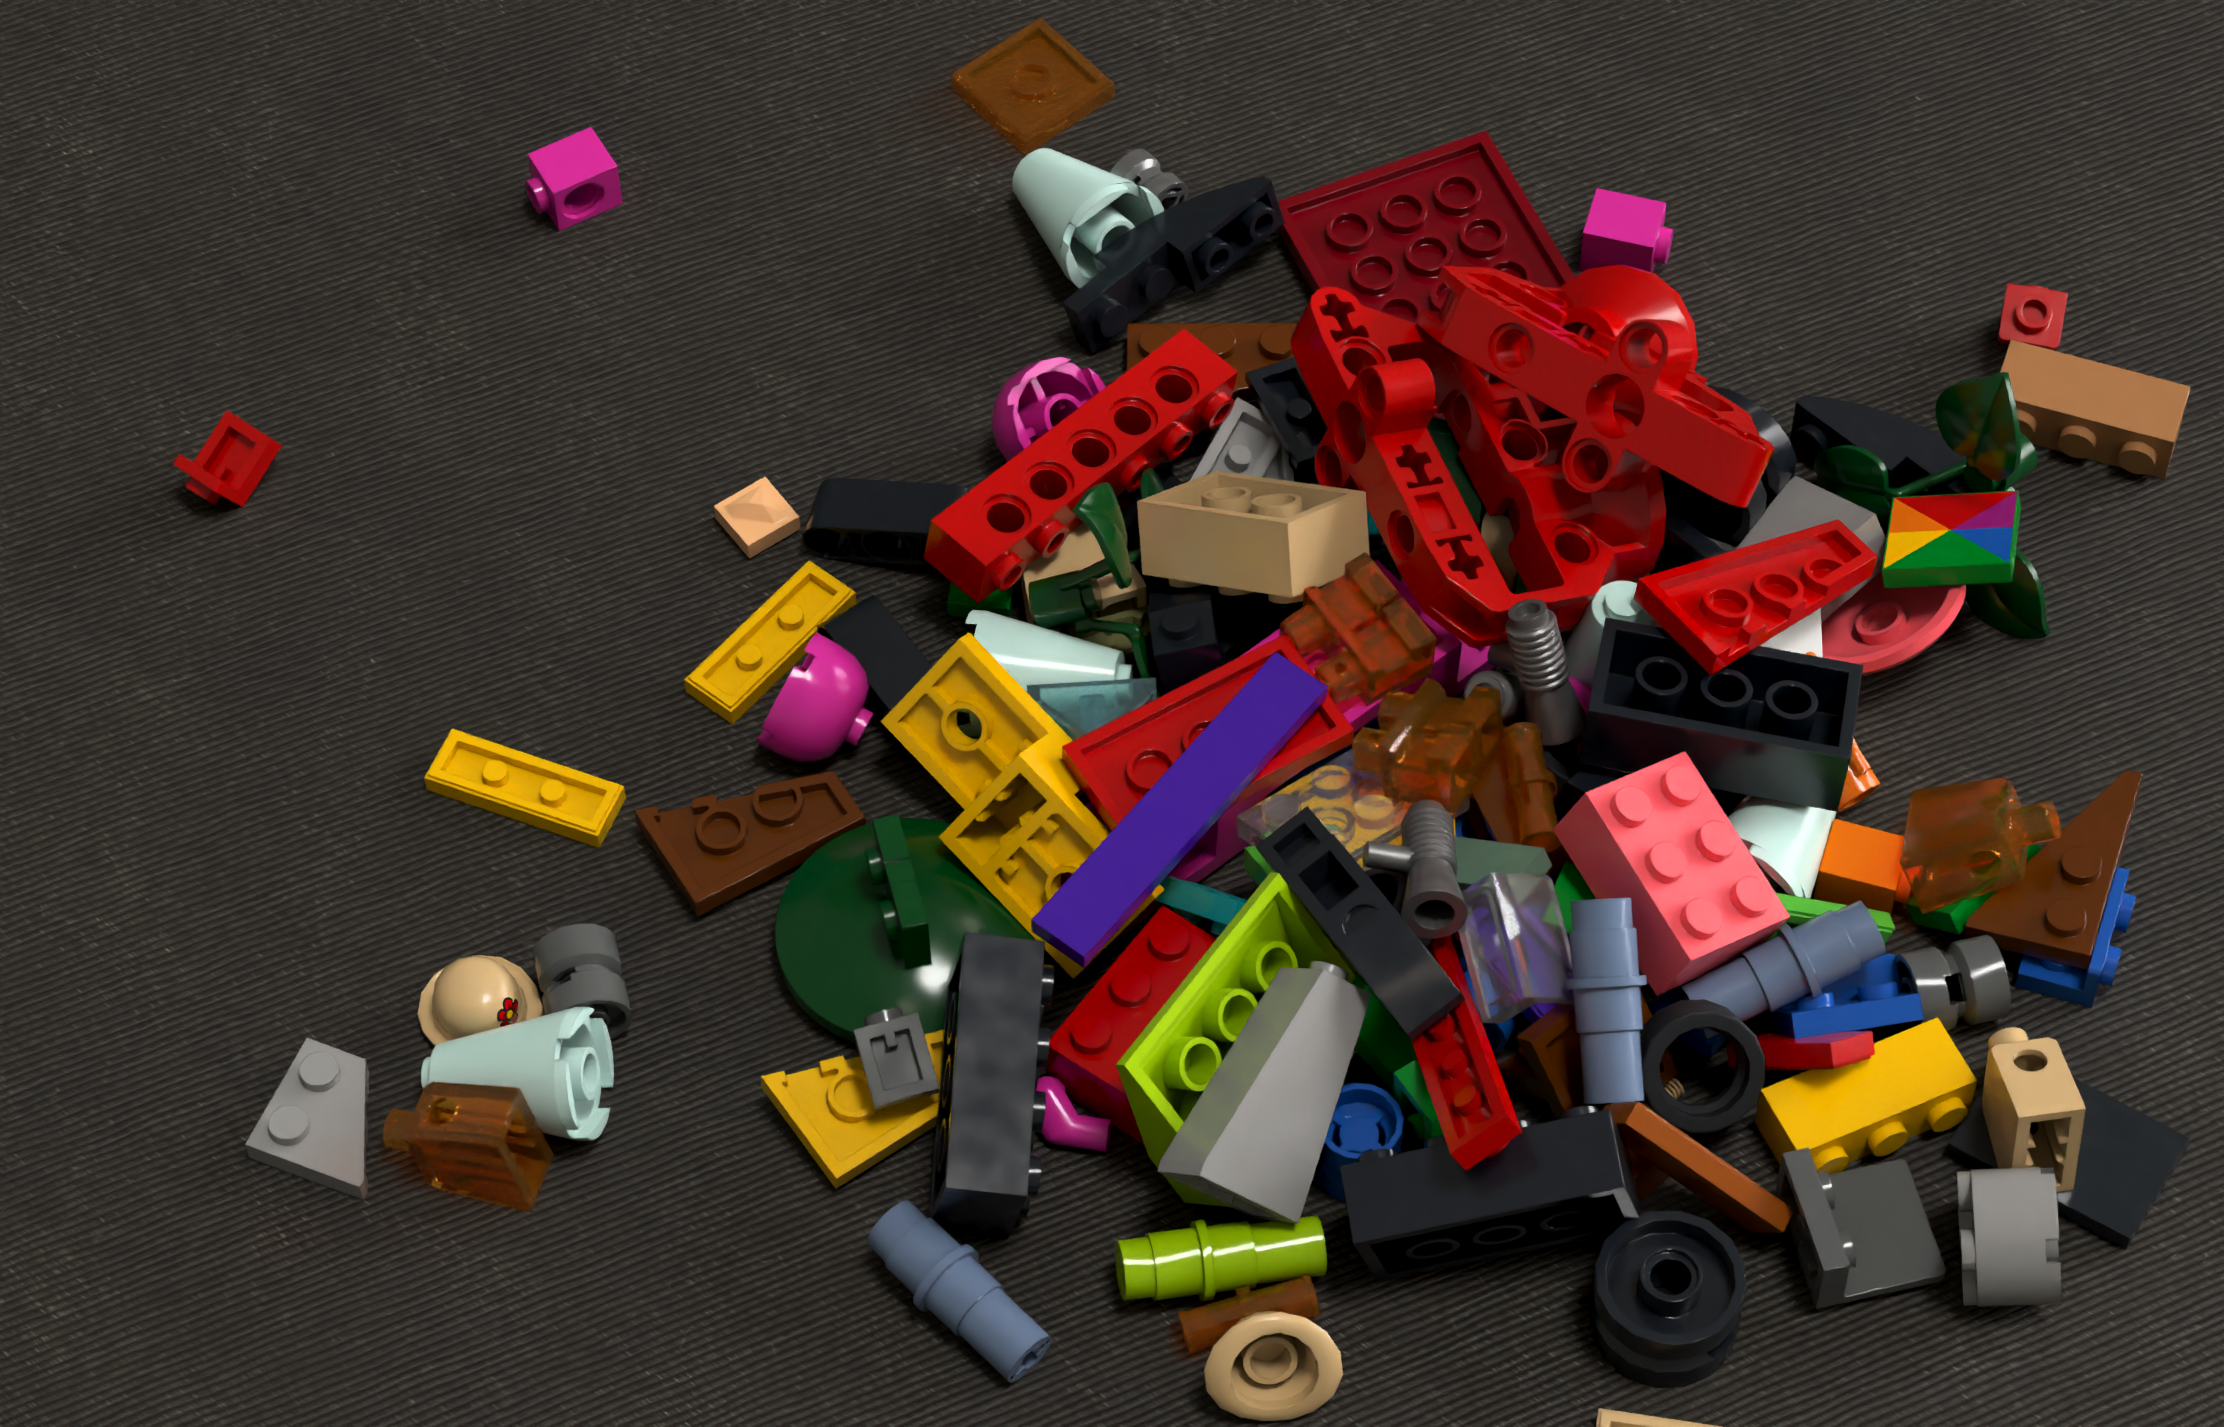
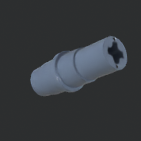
[1565,898,1647,1104]
[1680,900,1886,1040]
[867,1200,1052,1383]

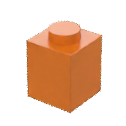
[1813,818,1917,916]

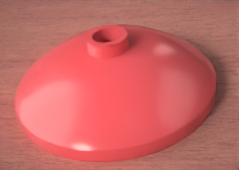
[1821,538,1966,675]

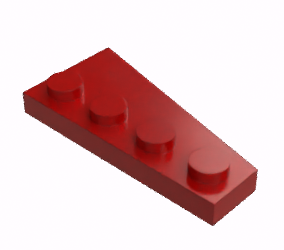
[1633,519,1878,675]

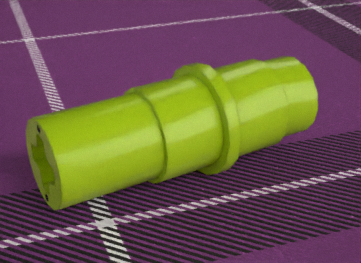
[1115,1216,1327,1301]

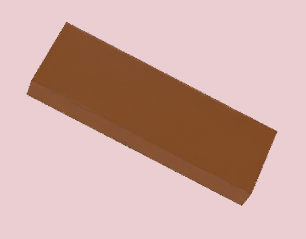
[1603,1102,1794,1233]

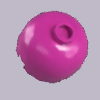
[991,357,1106,462]
[756,632,874,762]

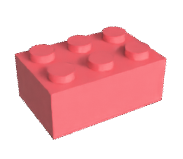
[1553,751,1790,996]

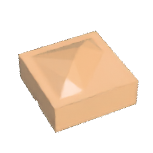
[714,477,801,559]

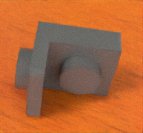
[853,1008,940,1111]

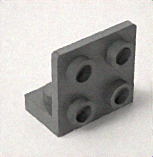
[1775,1147,1946,1309]

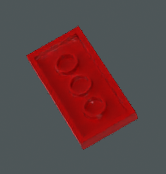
[1062,634,1354,832]

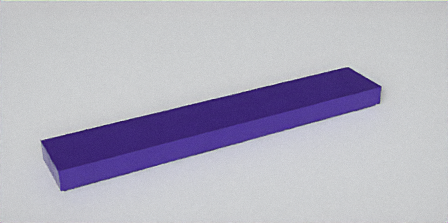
[1031,652,1328,968]

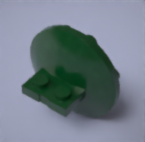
[775,814,1036,1043]

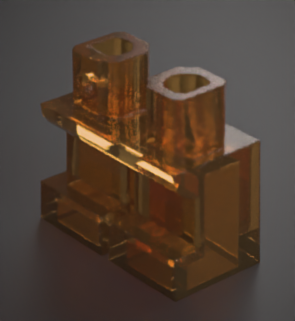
[1279,552,1437,706]
[1352,678,1505,813]

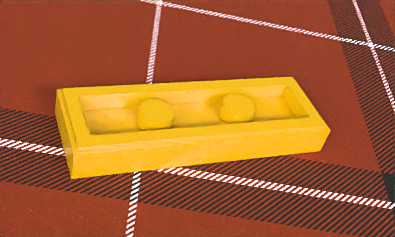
[684,560,857,725]
[424,729,626,848]

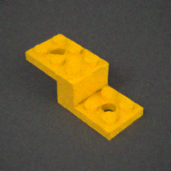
[881,632,1165,979]

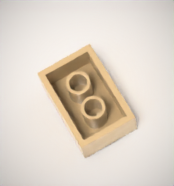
[1137,471,1370,604]

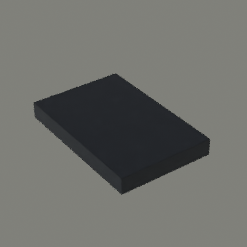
[1946,1078,2190,1250]

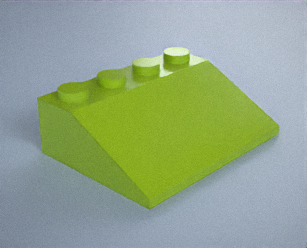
[1116,872,1356,1208]

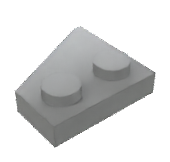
[245,1038,369,1200]

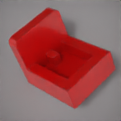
[1997,283,2068,351]
[173,410,282,507]

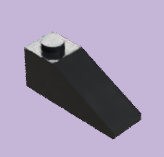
[1148,576,1227,694]

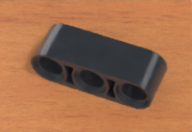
[802,478,971,567]
[816,595,967,761]

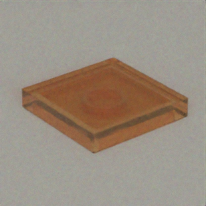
[951,17,1115,156]

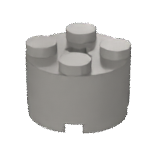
[1957,1167,2061,1307]

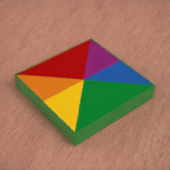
[1882,490,2021,588]

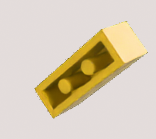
[1755,1017,1977,1174]

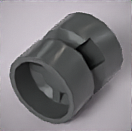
[532,923,632,1040]
[1895,935,2011,1031]

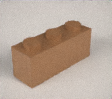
[2000,339,2191,479]

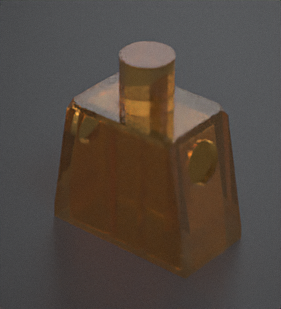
[1900,778,2061,914]
[383,1082,554,1212]

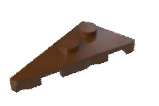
[1964,770,2142,970]

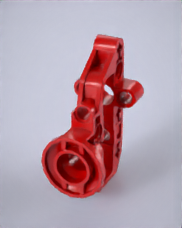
[1417,265,1775,508]
[1290,287,1666,648]

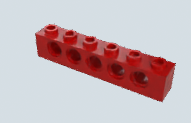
[924,328,1238,604]

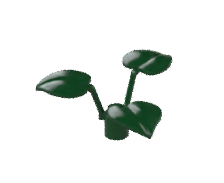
[1814,372,2052,639]
[1028,468,1165,702]

